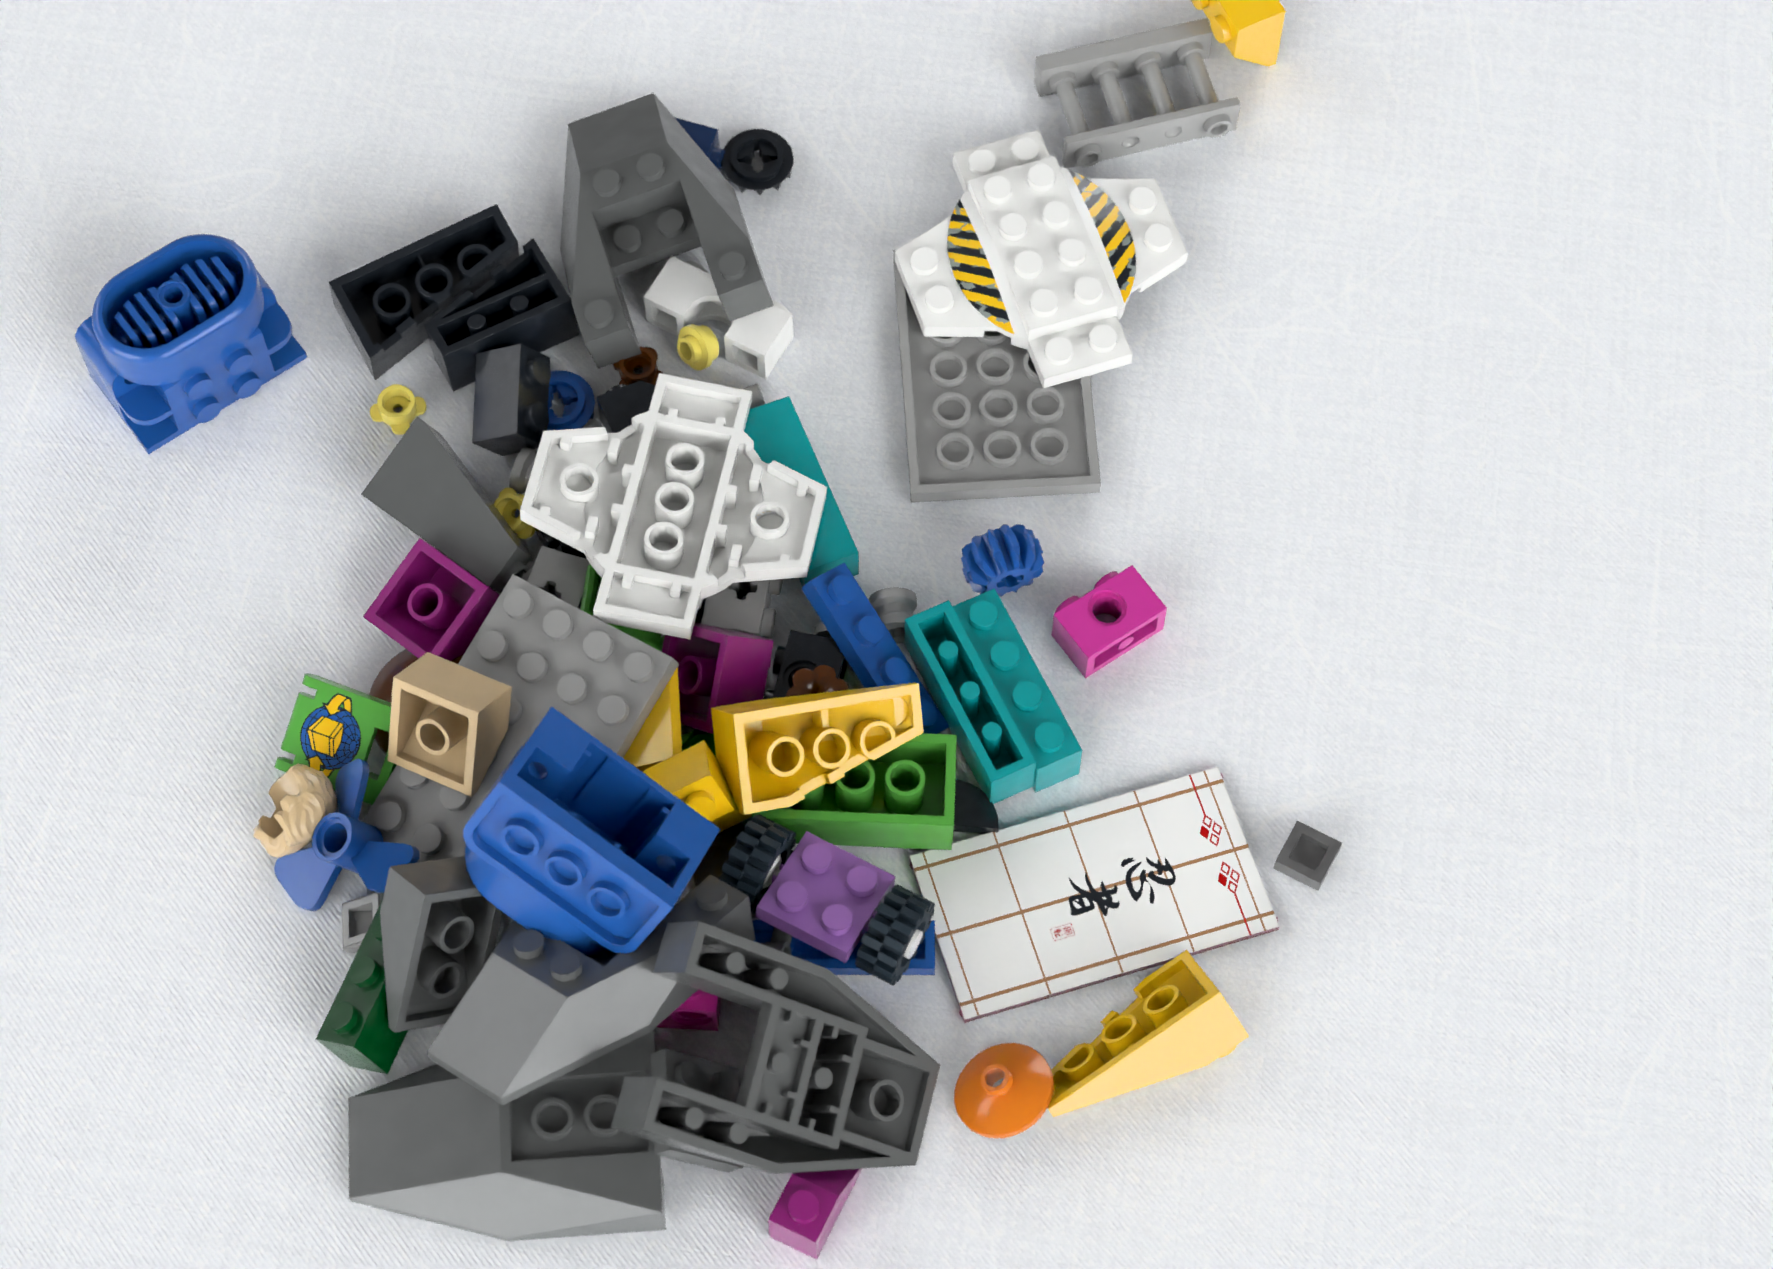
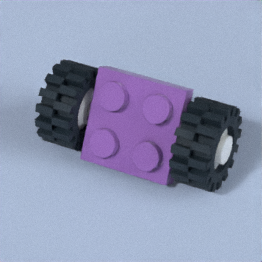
[718,814,935,986]

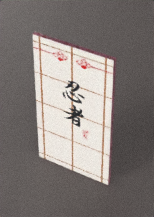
[909,767,1280,1023]

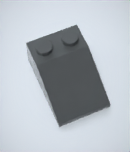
[380,856,502,1033]

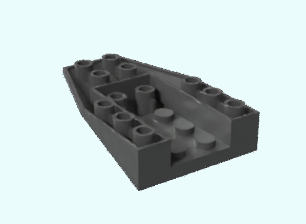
[348,1028,666,1241]

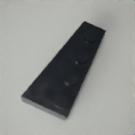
[329,204,519,380]

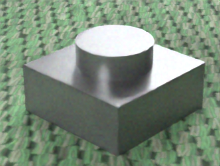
[1273,821,1342,891]

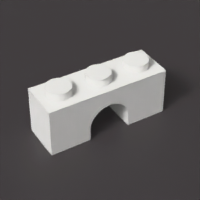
[643,255,793,379]

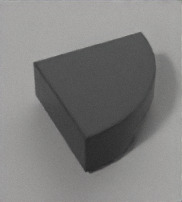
[954,779,999,834]

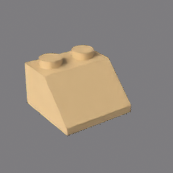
[387,652,512,797]

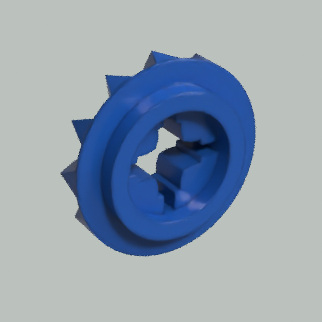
[547,370,595,431]

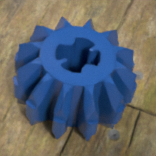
[961,524,1044,597]

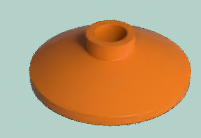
[954,1043,1054,1138]

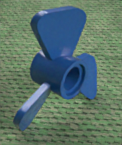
[274,758,420,911]

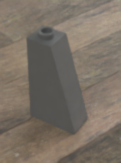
[361,417,534,594]

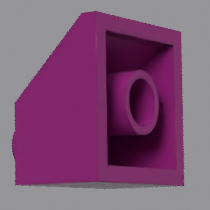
[363,538,500,661]
[662,623,774,734]

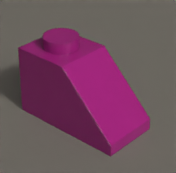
[768,1169,862,1260]

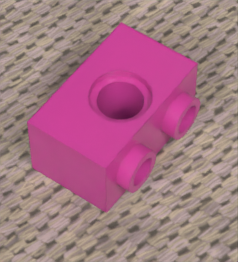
[1051,565,1167,679]

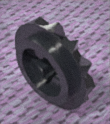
[721,129,794,196]

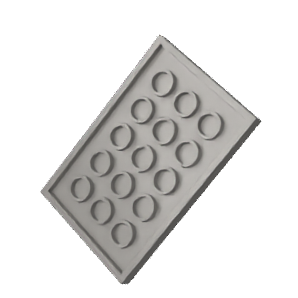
[893,250,1101,502]
[363,574,679,862]

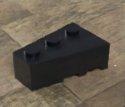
[425,238,580,391]

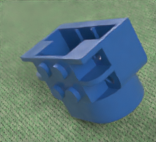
[75,234,308,455]
[463,706,720,956]

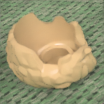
[253,763,337,857]

